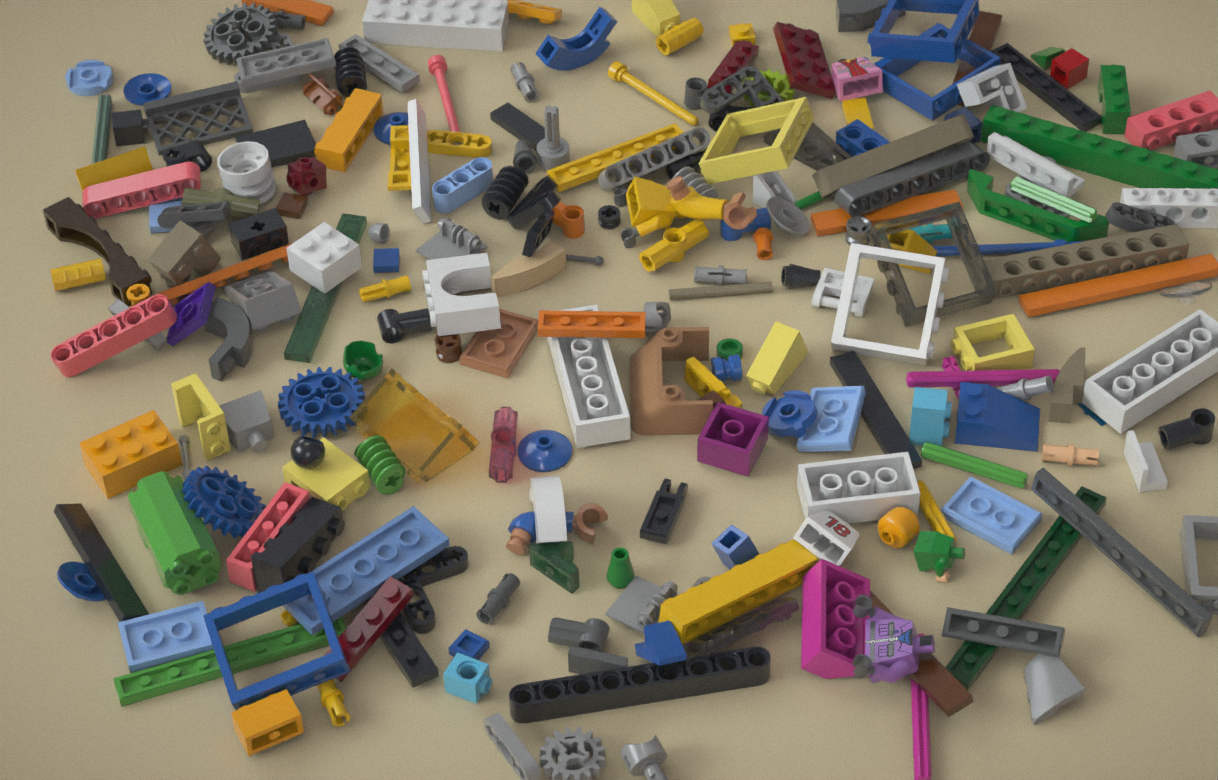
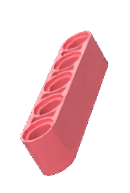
[82,162,201,219]
[50,294,177,377]

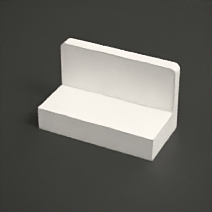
[1124,430,1168,493]

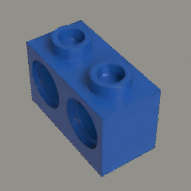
[835,119,890,159]

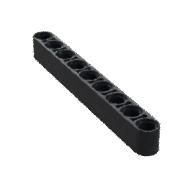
[509,646,771,723]

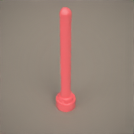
[427,55,460,132]

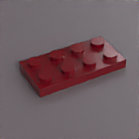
[773,22,836,99]

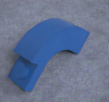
[535,7,617,71]

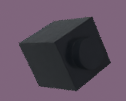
[112,109,149,147]

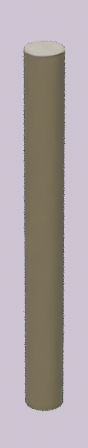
[669,282,773,300]

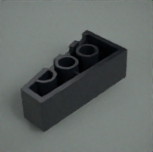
[251,497,345,594]

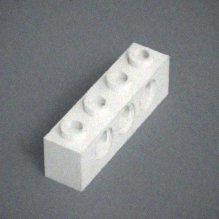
[1120,188,1218,228]

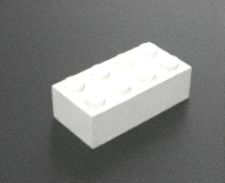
[797,452,920,524]

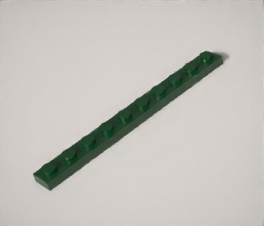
[945,486,1107,690]

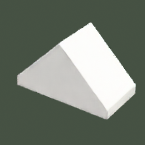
[753,171,797,208]

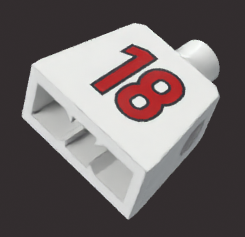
[793,510,860,566]

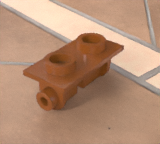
[302,73,343,115]

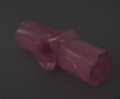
[489,407,518,483]

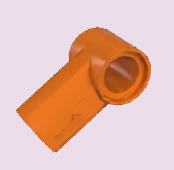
[552,202,585,239]

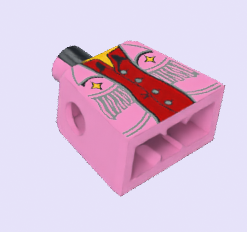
[831,57,883,101]

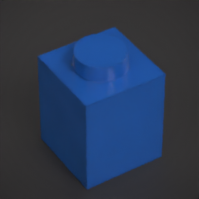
[711,524,759,569]

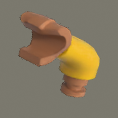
[666,176,758,230]

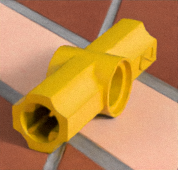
[639,219,709,272]

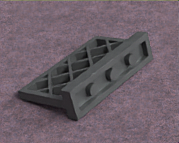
[143,81,253,155]

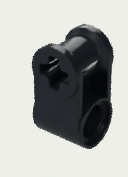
[162,140,212,172]

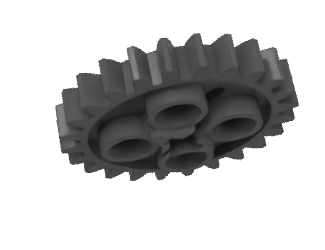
[203,2,279,65]

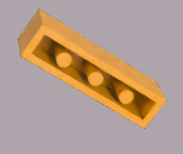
[314,88,384,173]

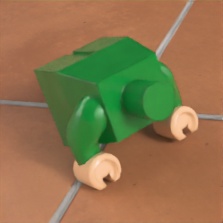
[913,531,966,582]

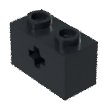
[228,208,289,260]

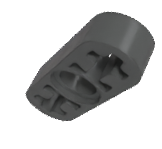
[1105,202,1175,232]

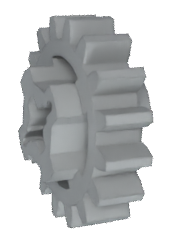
[539,726,605,780]

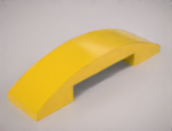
[387,125,412,191]

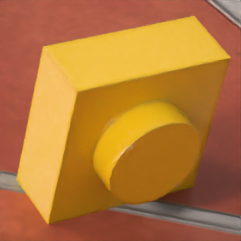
[728,23,756,47]

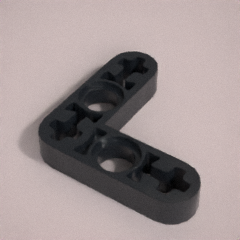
[506,175,561,229]
[398,546,469,634]

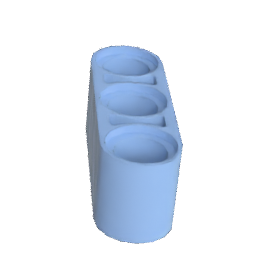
[432,157,493,214]

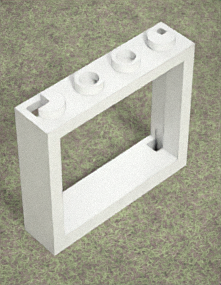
[831,243,950,366]

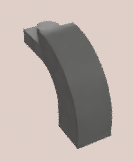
[205,297,253,381]

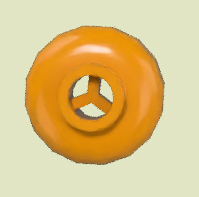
[877,506,920,549]

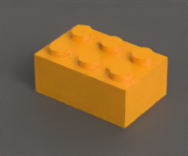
[79,410,182,499]

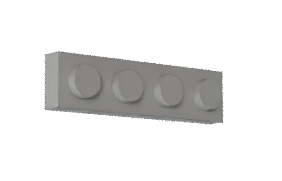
[339,34,420,93]

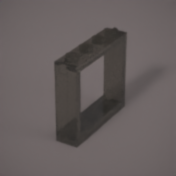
[869,202,997,327]

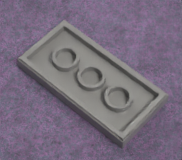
[236,38,336,87]

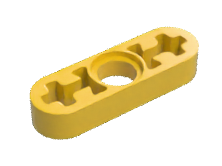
[427,130,492,158]

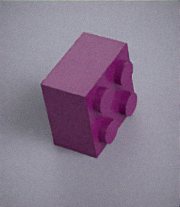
[697,402,769,477]

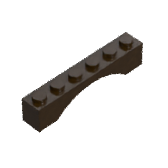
[43,197,152,307]

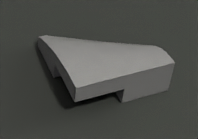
[1024,654,1085,725]

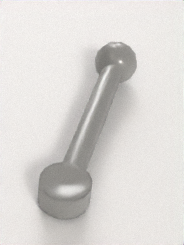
[179,435,192,480]

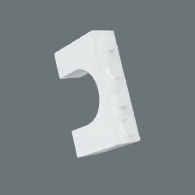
[422,253,501,336]

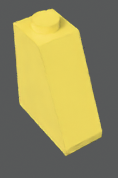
[632,0,680,37]
[746,321,808,395]

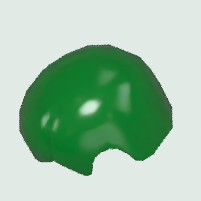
[343,340,383,381]

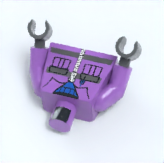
[852,595,935,683]

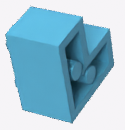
[909,387,952,446]

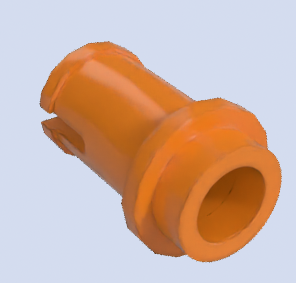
[753,227,773,260]

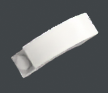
[529,476,567,544]

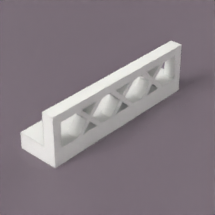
[987,132,1085,198]

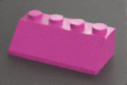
[801,559,870,679]

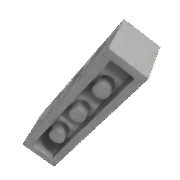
[1174,130,1218,169]

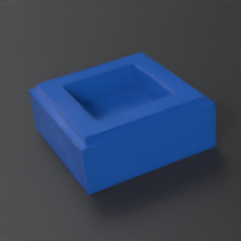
[373,248,400,273]
[448,629,490,660]

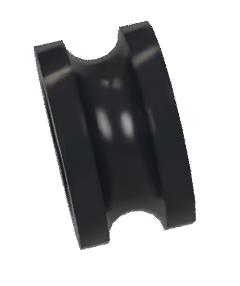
[598,205,621,230]

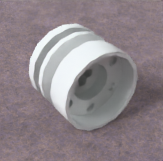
[217,141,276,204]

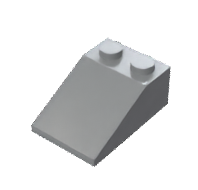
[223,269,301,331]

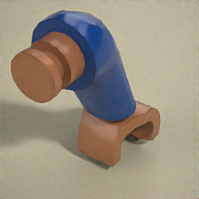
[506,503,608,555]

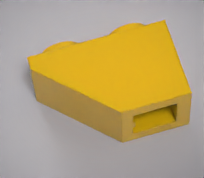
[881,224,937,274]

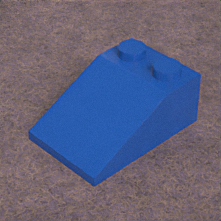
[955,382,1040,452]

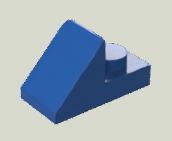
[635,621,687,666]

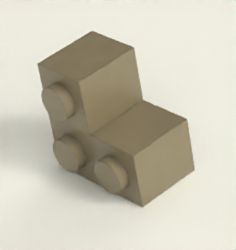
[147,221,221,285]

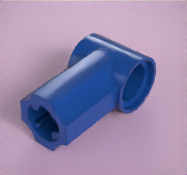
[720,207,771,241]

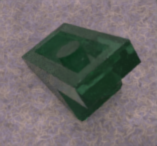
[529,541,580,594]

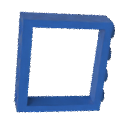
[867,0,980,63]
[874,23,1001,121]
[203,572,351,710]

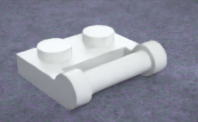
[812,268,874,317]

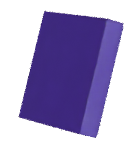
[166,282,216,346]

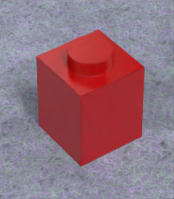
[1050,48,1089,90]

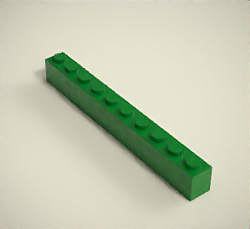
[981,105,1218,189]

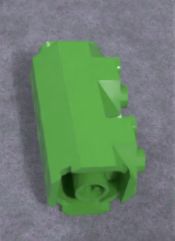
[127,471,222,595]

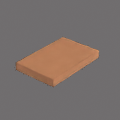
[459,309,538,379]

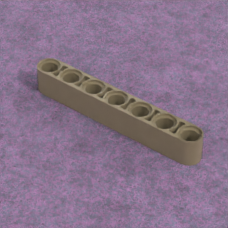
[812,114,974,198]

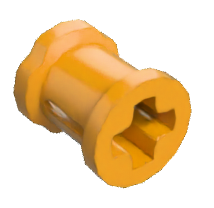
[126,284,150,307]

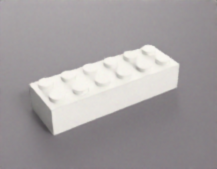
[362,0,509,51]
[547,304,630,448]
[1082,309,1218,434]

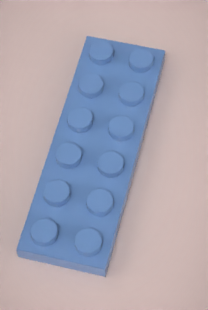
[282,506,450,635]

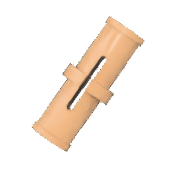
[1041,444,1099,466]

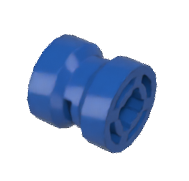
[711,354,743,383]

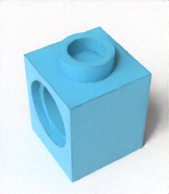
[443,653,492,704]

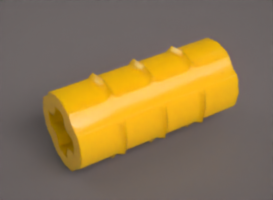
[656,17,704,55]
[50,258,106,291]

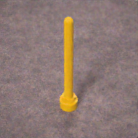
[607,61,699,126]

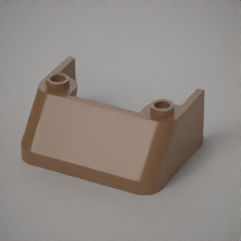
[630,327,713,435]

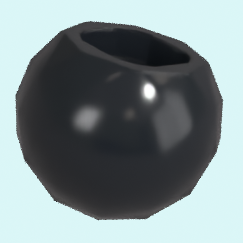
[291,436,325,470]

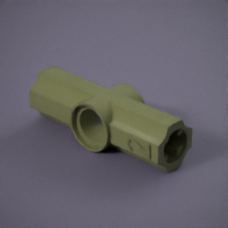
[182,188,260,220]

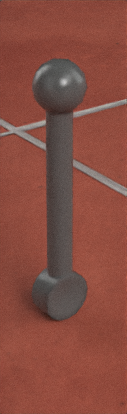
[566,255,604,266]

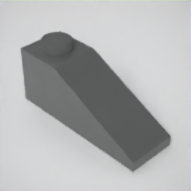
[836,0,906,32]

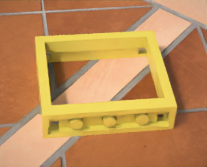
[699,97,815,184]

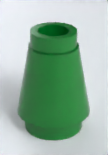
[606,547,635,589]

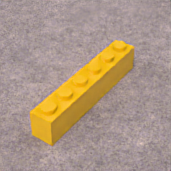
[658,539,818,644]

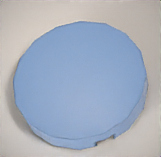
[65,60,114,96]

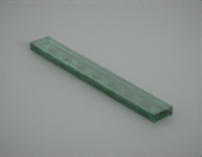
[284,213,367,363]

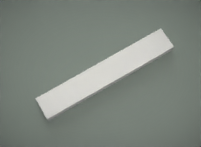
[408,99,431,224]

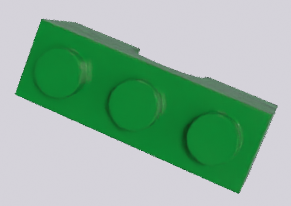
[1097,65,1131,135]

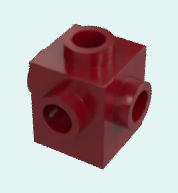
[286,157,327,195]

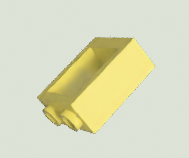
[951,314,1035,371]

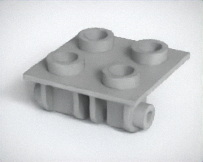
[416,218,487,260]
[605,576,678,634]

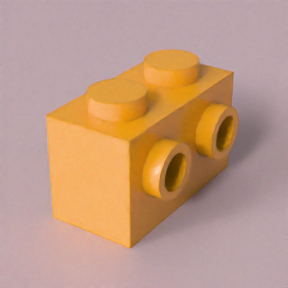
[231,689,304,756]

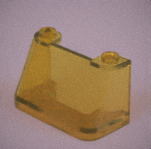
[349,369,480,483]

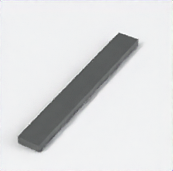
[1031,467,1213,637]

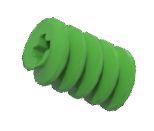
[354,435,406,495]

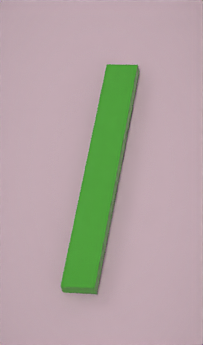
[113,617,346,707]

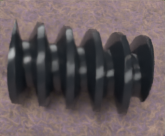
[334,47,367,97]
[482,166,529,220]

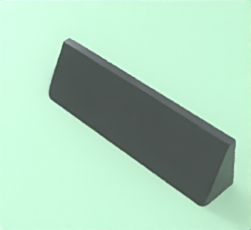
[942,607,1065,657]

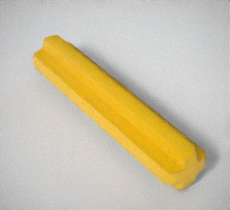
[917,480,957,544]

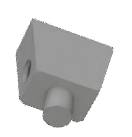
[219,390,274,453]

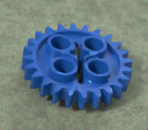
[278,367,366,438]
[181,466,266,539]

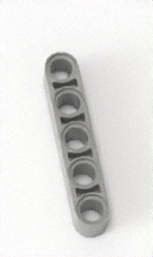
[598,127,710,192]

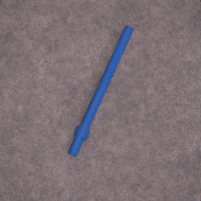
[932,239,1084,256]

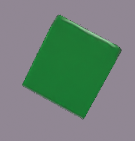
[1031,47,1065,70]

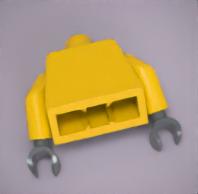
[614,176,685,248]

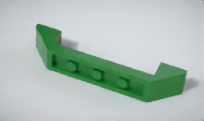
[967,169,1110,242]

